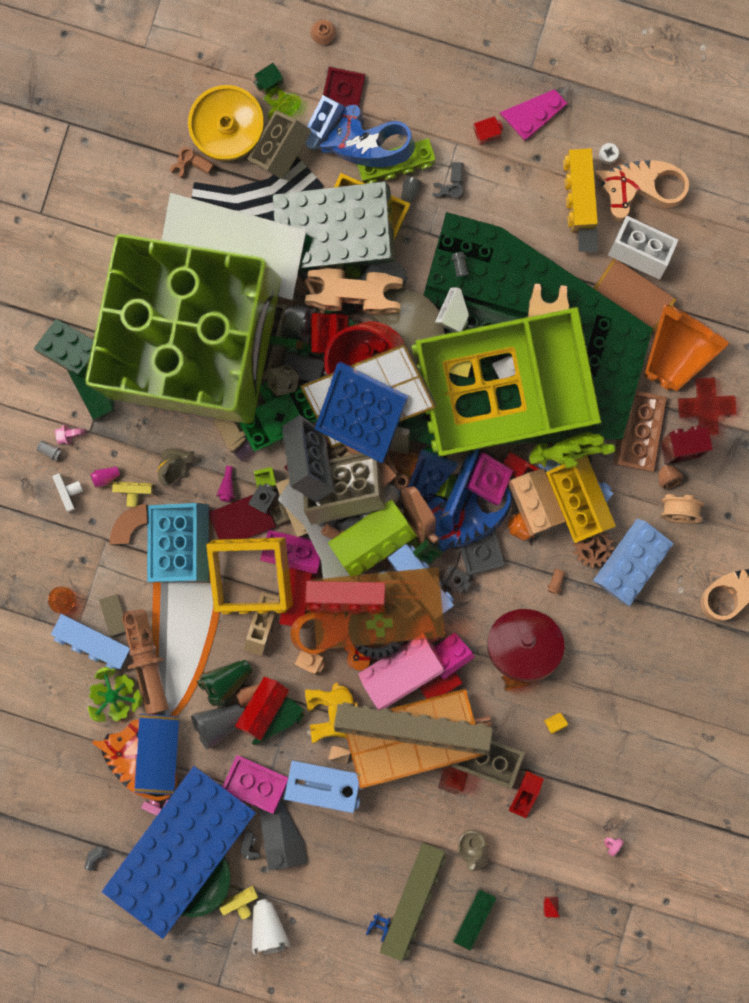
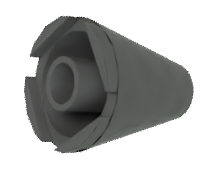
[191,704,245,750]

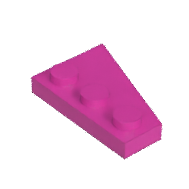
[499,89,567,142]

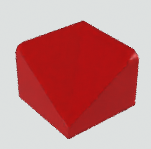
[543,896,560,918]

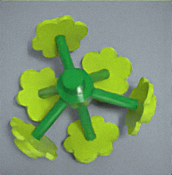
[87,667,142,722]

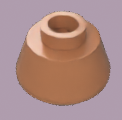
[310,19,336,45]
[658,465,683,489]

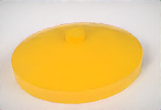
[188,85,264,161]

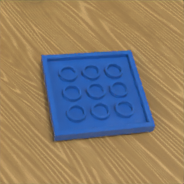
[315,362,409,463]

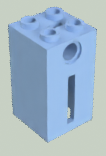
[284,760,362,813]

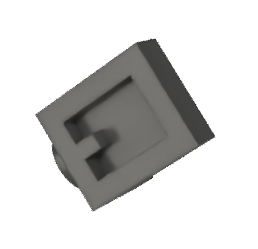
[240,830,260,860]

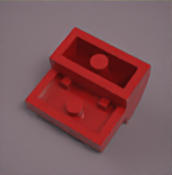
[311,313,348,354]

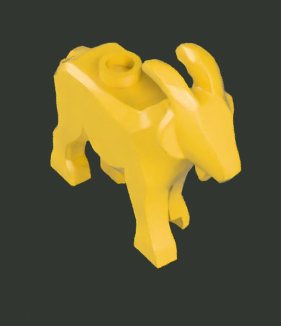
[305,682,358,744]

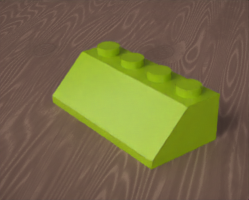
[328,499,417,579]

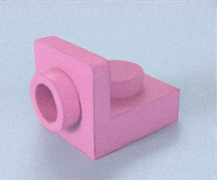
[141,799,169,815]

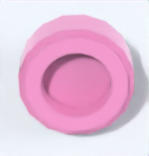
[604,837,624,857]

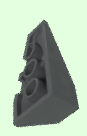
[259,800,307,871]

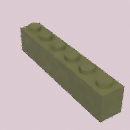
[380,842,447,961]

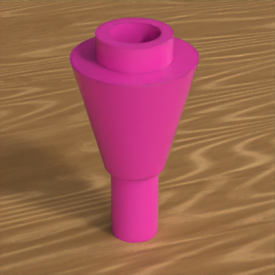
[216,466,235,502]

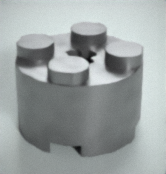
[281,305,320,345]

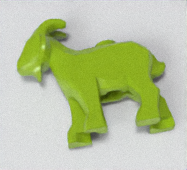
[529,432,615,468]

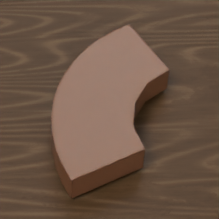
[110,504,147,545]

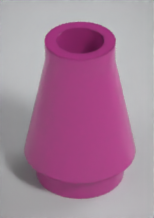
[90,466,120,488]

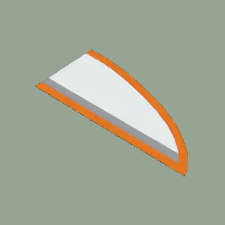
[150,582,220,717]

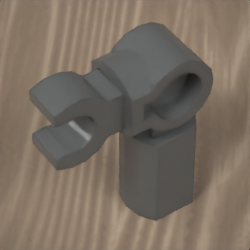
[433,162,465,200]

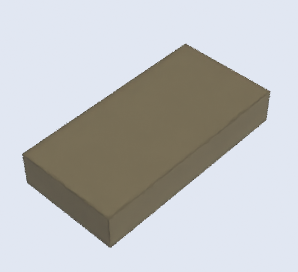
[390,427,410,455]
[99,594,126,637]

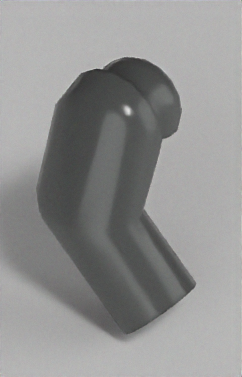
[84,846,108,871]

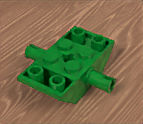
[239,382,318,452]

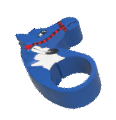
[319,105,415,167]

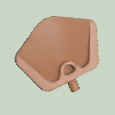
[401,487,439,544]

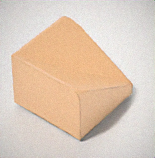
[328,745,350,764]

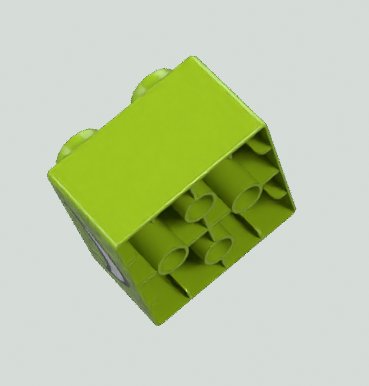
[86,234,281,424]

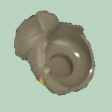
[157,448,194,486]
[457,829,489,872]

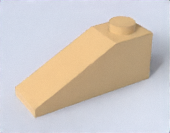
[244,592,280,656]

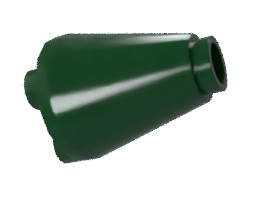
[197,660,253,708]

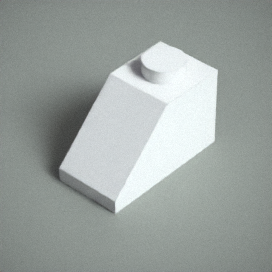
[435,288,469,332]

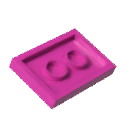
[260,530,320,574]
[222,755,288,814]

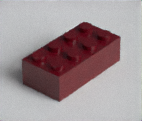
[660,425,713,465]

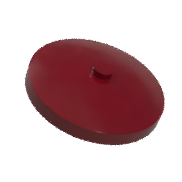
[487,609,565,682]

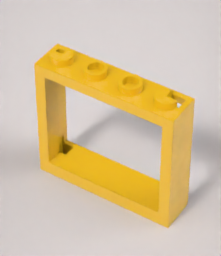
[206,537,293,614]

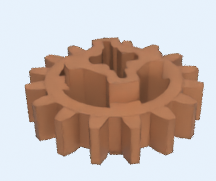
[572,532,614,568]

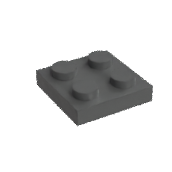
[460,530,505,576]

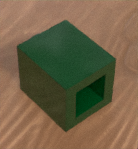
[253,63,284,94]

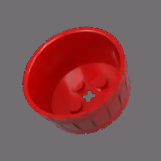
[324,321,408,375]

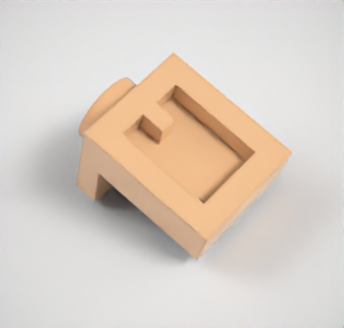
[295,652,325,674]

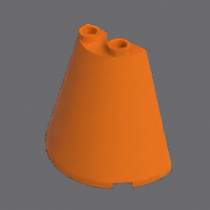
[644,303,729,391]

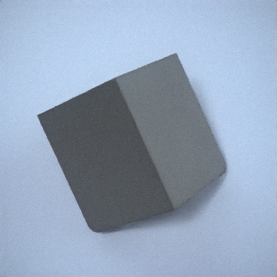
[577,229,598,255]

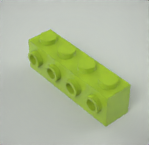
[356,138,435,184]

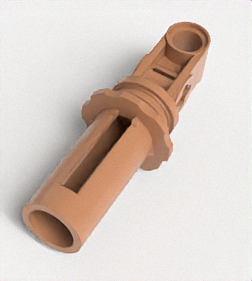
[122,609,169,714]

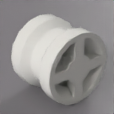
[599,143,619,165]

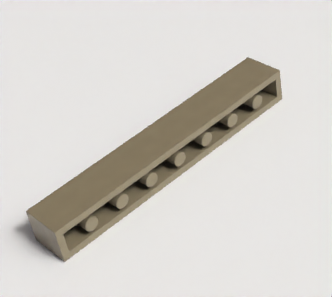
[334,703,493,756]

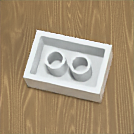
[608,216,678,280]

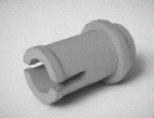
[36,440,62,461]

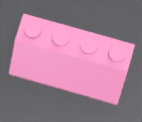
[358,633,445,711]

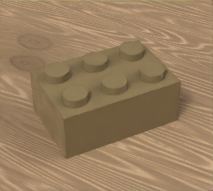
[247,110,312,180]

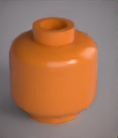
[507,513,535,541]

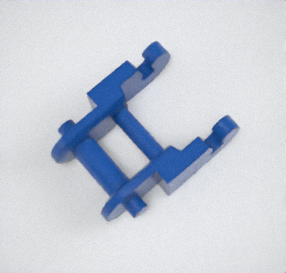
[365,912,391,942]

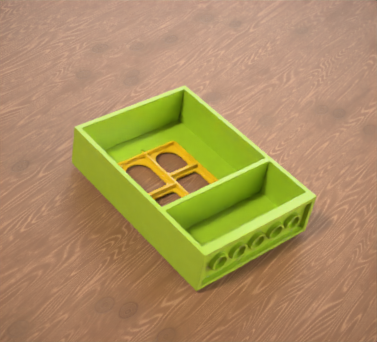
[412,307,601,456]

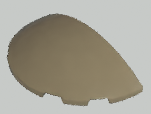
[357,288,445,367]

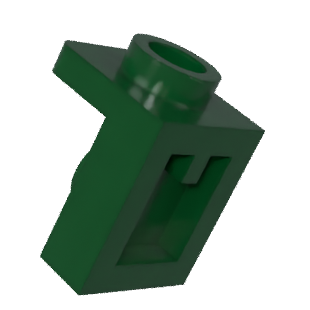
[413,539,443,565]

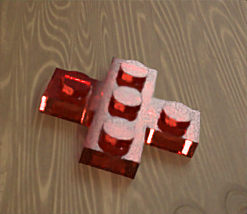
[677,377,737,435]

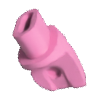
[55,425,87,445]

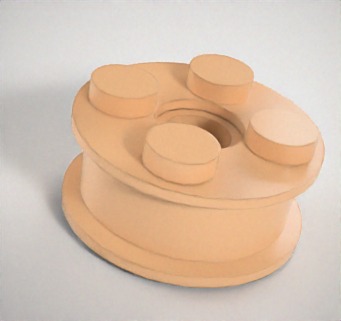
[660,494,704,524]

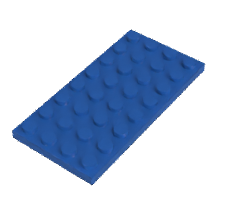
[101,766,257,939]

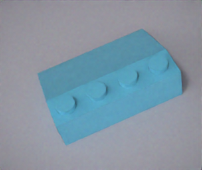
[147,503,209,582]

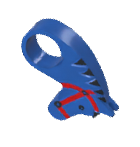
[427,487,511,554]

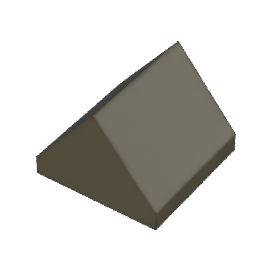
[270,503,290,526]

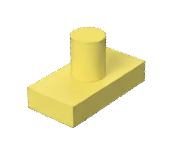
[112,482,153,507]
[219,885,258,919]

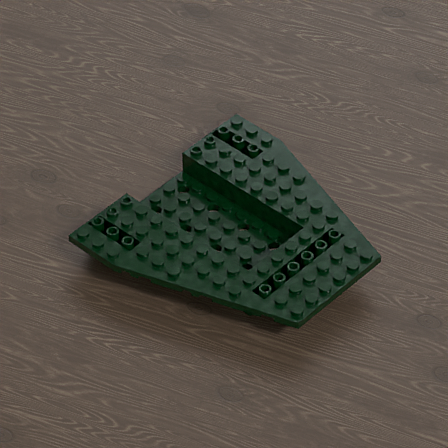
[398,212,653,446]

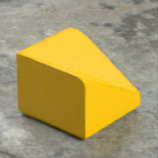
[543,713,568,734]

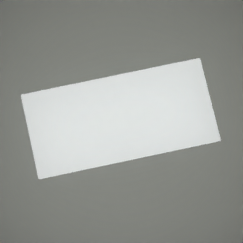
[162,193,306,300]

